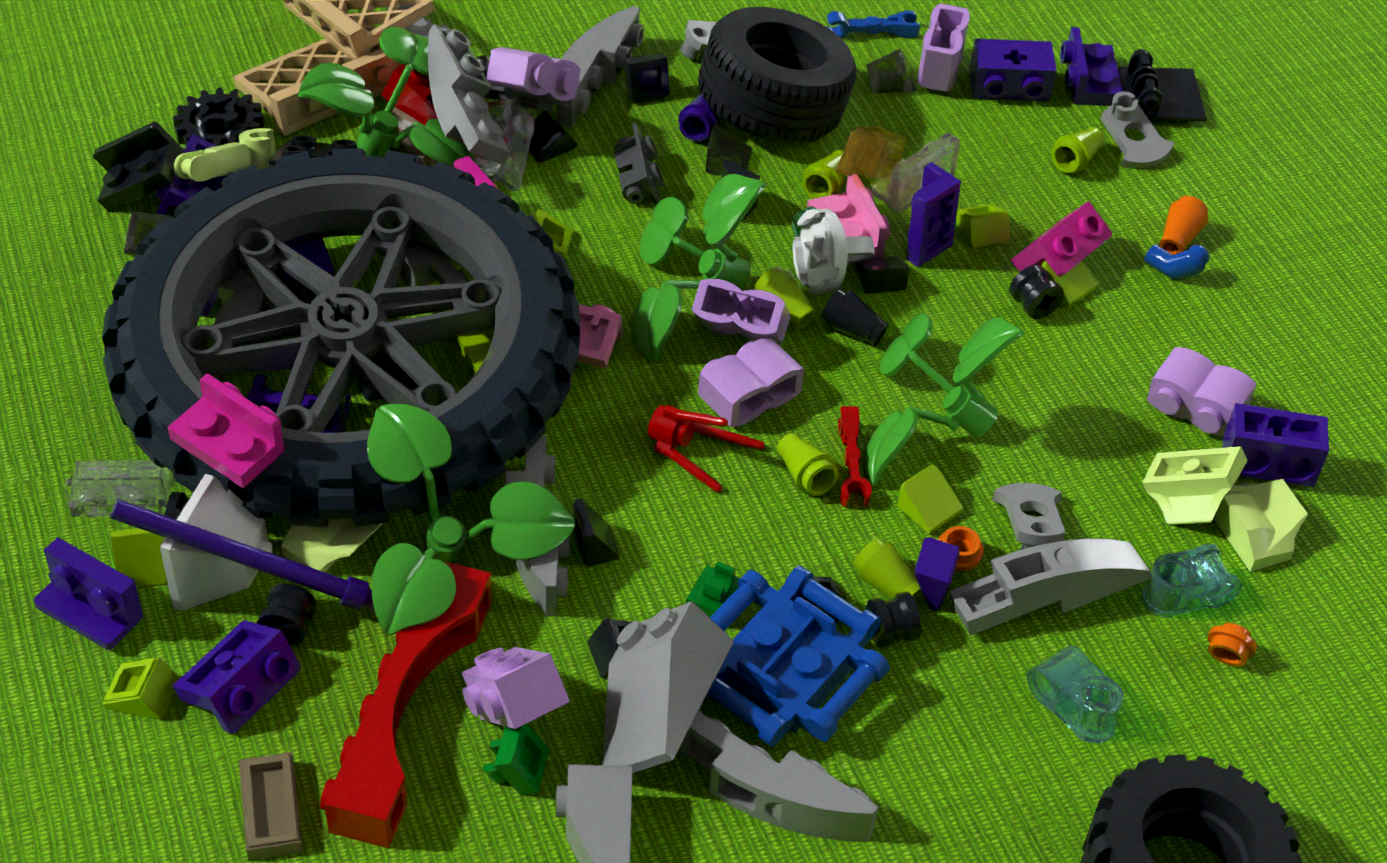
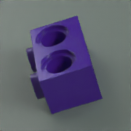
[1222,403,1329,487]

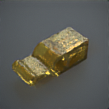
[836,125,908,178]

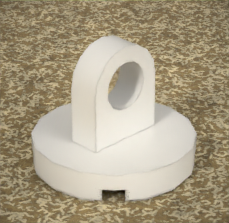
[793,209,875,295]

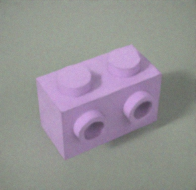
[462,647,570,729]

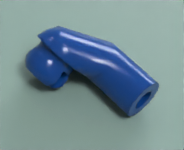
[1144,244,1210,280]

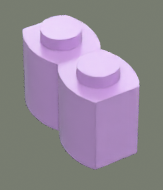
[918,3,970,92]
[486,47,580,101]
[692,279,791,345]
[698,338,804,427]
[1147,347,1257,437]

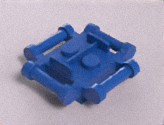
[704,565,890,747]

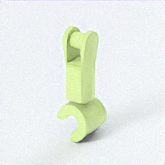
[174,128,276,182]

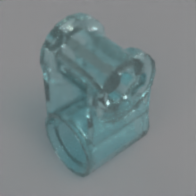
[1141,544,1242,617]
[1027,645,1124,743]

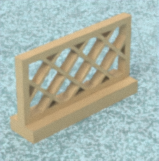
[282,0,435,60]
[233,24,402,136]

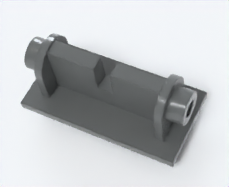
[614,123,664,204]

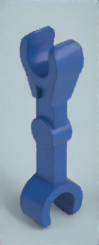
[827,11,920,39]

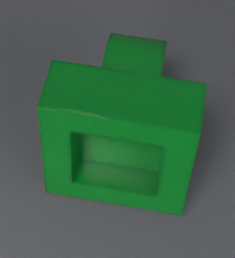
[686,561,740,629]
[482,723,550,795]

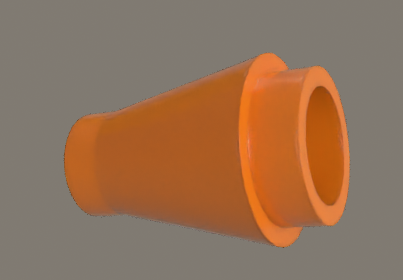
[1159,196,1208,255]

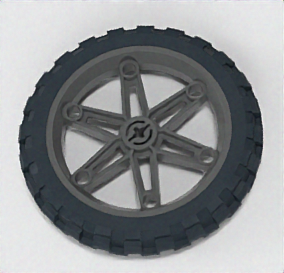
[102,148,580,528]

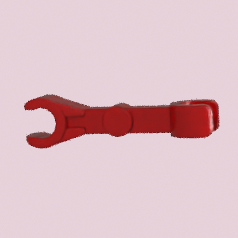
[838,406,872,507]

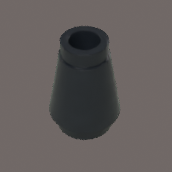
[821,288,889,346]

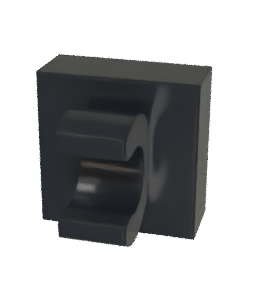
[625,53,670,101]

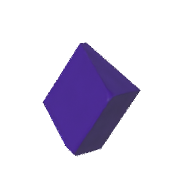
[915,537,960,611]

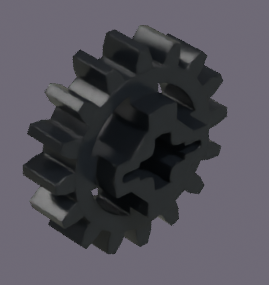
[173,88,265,146]

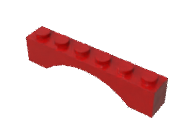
[320,560,492,849]

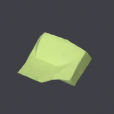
[1142,446,1248,525]
[1213,479,1308,572]
[281,518,383,572]

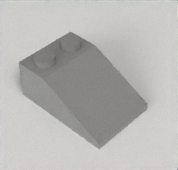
[602,601,734,773]

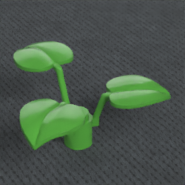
[298,27,475,167]
[631,174,767,363]
[862,313,1025,487]
[367,404,575,636]

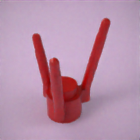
[647,405,765,493]

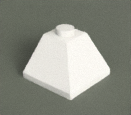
[160,474,273,611]

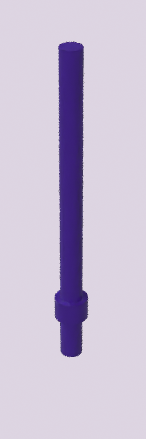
[110,499,375,611]

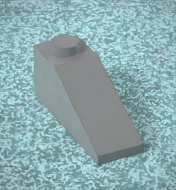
[556,764,632,863]

